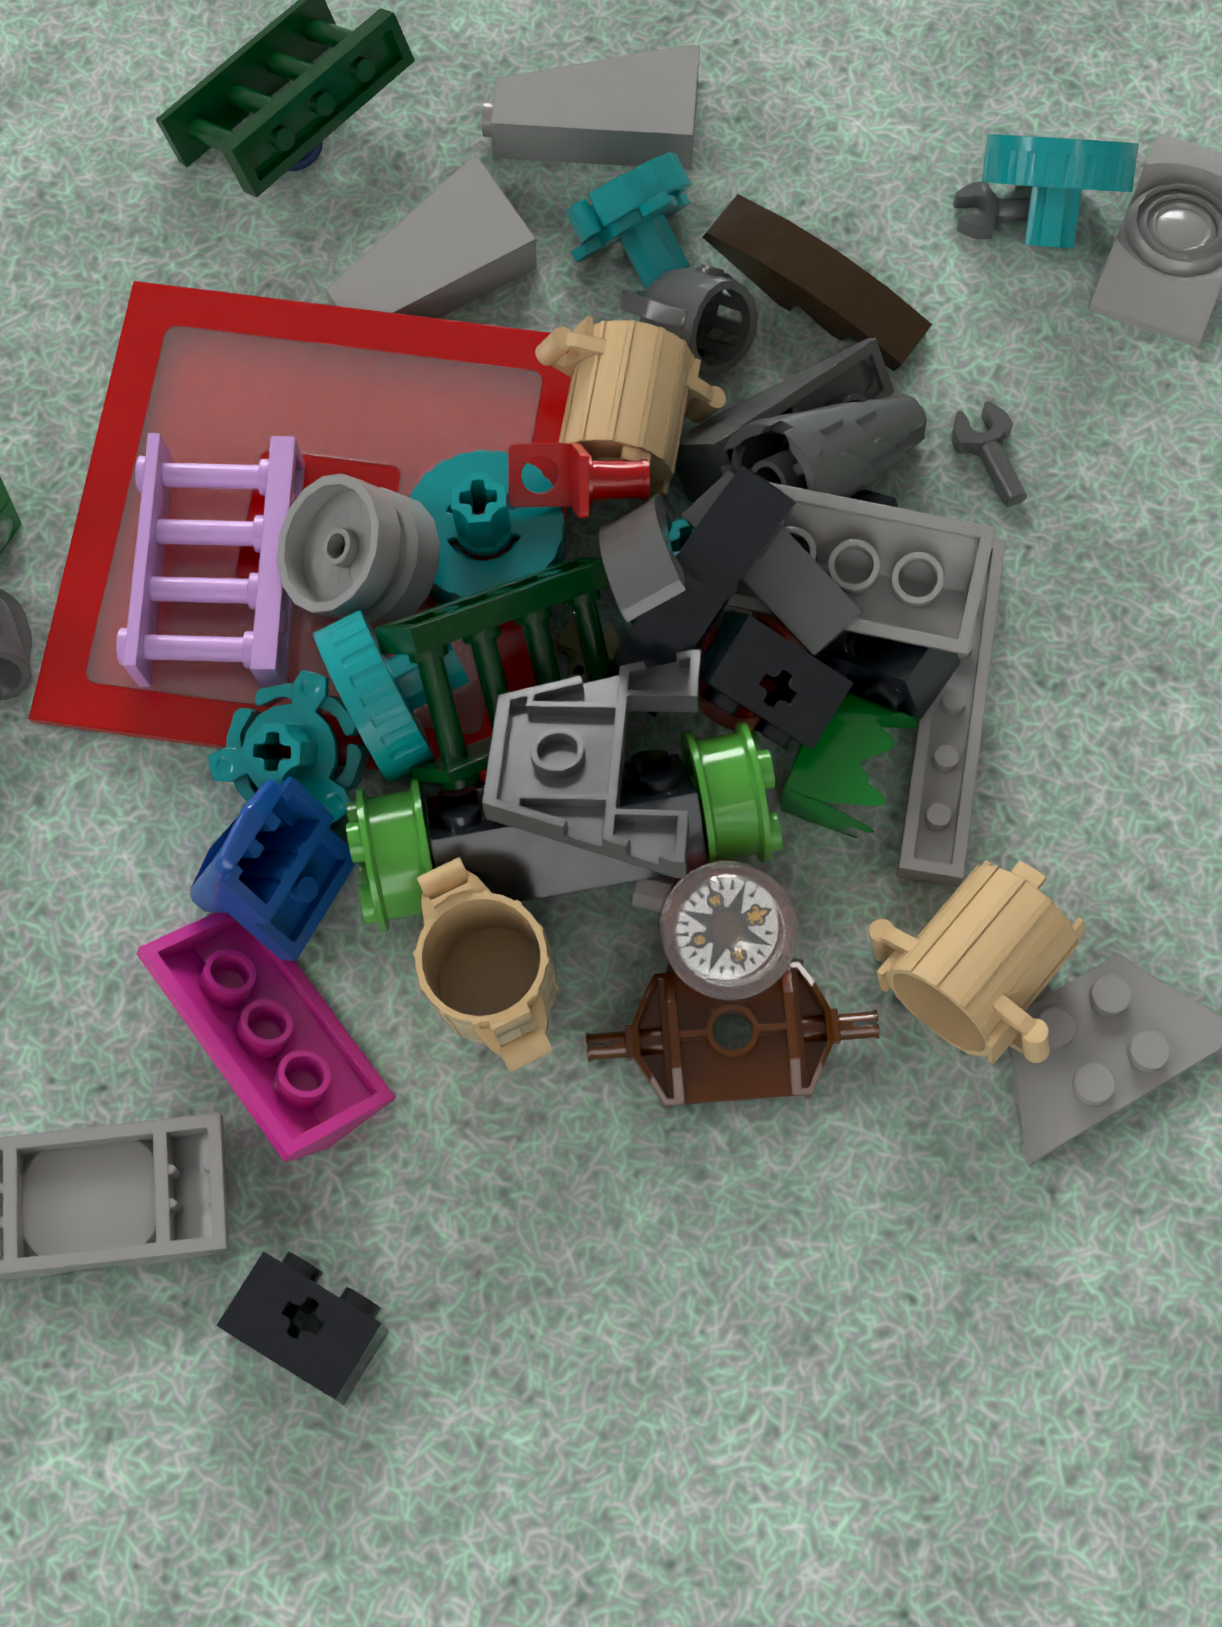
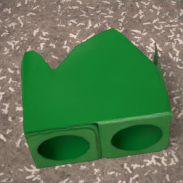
[780,693,918,838]

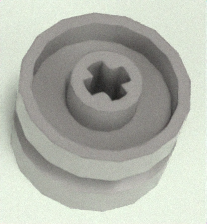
[277,474,440,629]

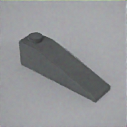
[676,338,894,503]

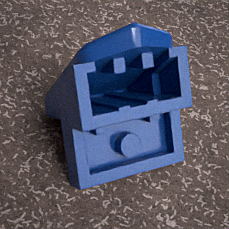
[190,777,356,961]

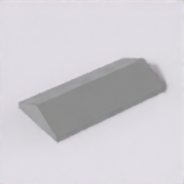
[726,482,996,656]

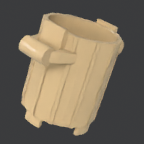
[535,316,726,503]
[413,857,560,1072]
[868,860,1086,1065]

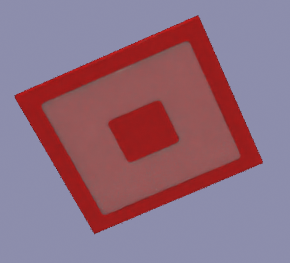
[28,281,571,785]

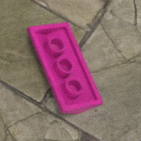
[136,913,395,1163]

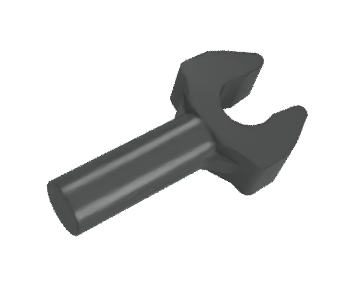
[953,181,1030,239]
[952,401,1027,507]

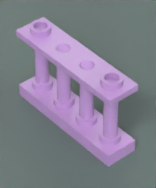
[116,433,305,688]

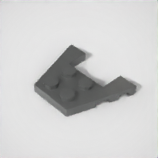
[482,650,702,878]

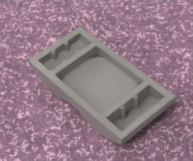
[1088,133,1222,347]
[0,1113,229,1281]

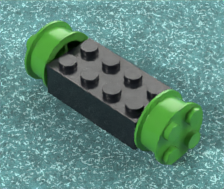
[346,721,783,932]

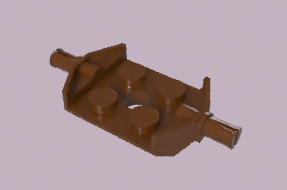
[586,962,880,1109]

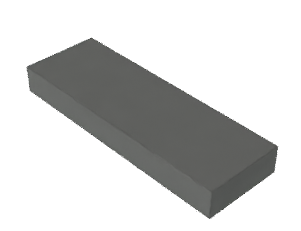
[682,470,862,657]

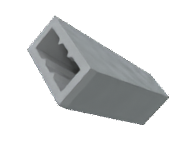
[482,45,700,170]
[326,156,537,319]

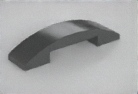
[599,494,686,623]

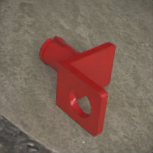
[508,443,650,518]

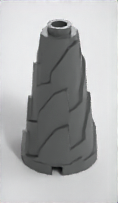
[720,394,927,498]

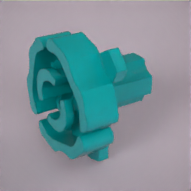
[565,152,692,291]
[208,670,370,822]

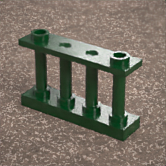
[155,0,415,197]
[374,556,629,790]

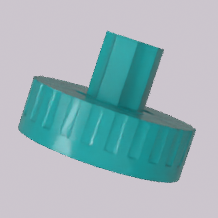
[982,134,1139,248]
[410,450,566,605]
[313,610,470,784]

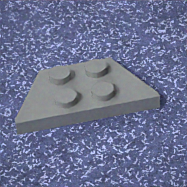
[1008,954,1222,1166]

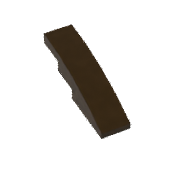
[702,194,932,371]

